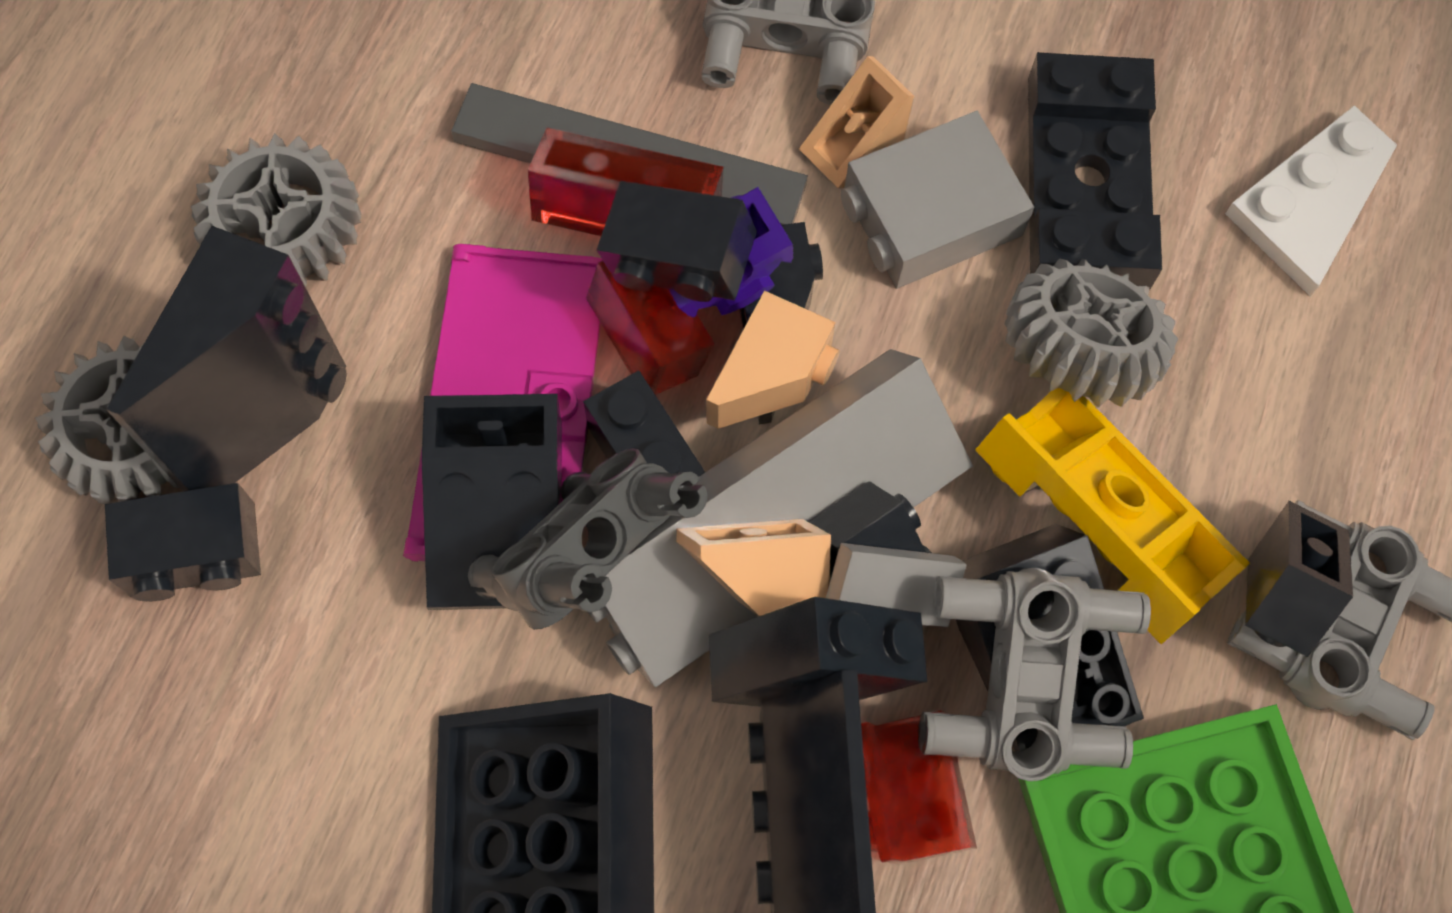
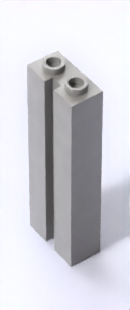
[588,349,973,688]

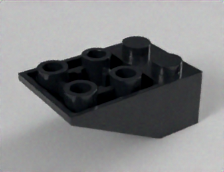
[422,394,562,610]
[956,524,1144,752]

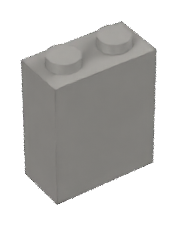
[841,110,1034,289]

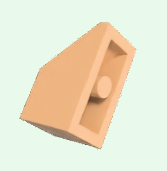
[706,291,840,429]
[676,519,831,616]

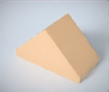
[799,56,914,188]

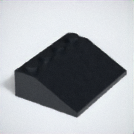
[106,226,347,491]
[748,669,876,913]
[432,693,654,913]

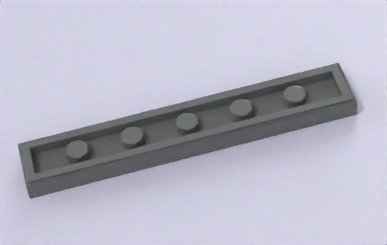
[451,83,808,225]

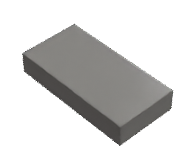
[826,543,967,627]

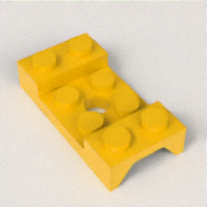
[975,388,1250,644]

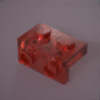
[861,710,977,865]

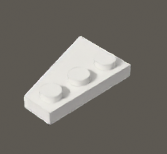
[1225,105,1397,296]

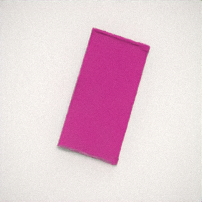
[403,244,608,562]

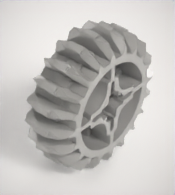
[191,133,361,287]
[1004,259,1178,407]
[35,336,179,504]

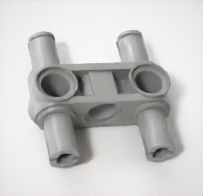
[702,0,875,105]
[1227,500,1452,740]
[918,568,1151,781]

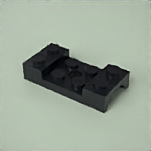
[1028,52,1162,291]

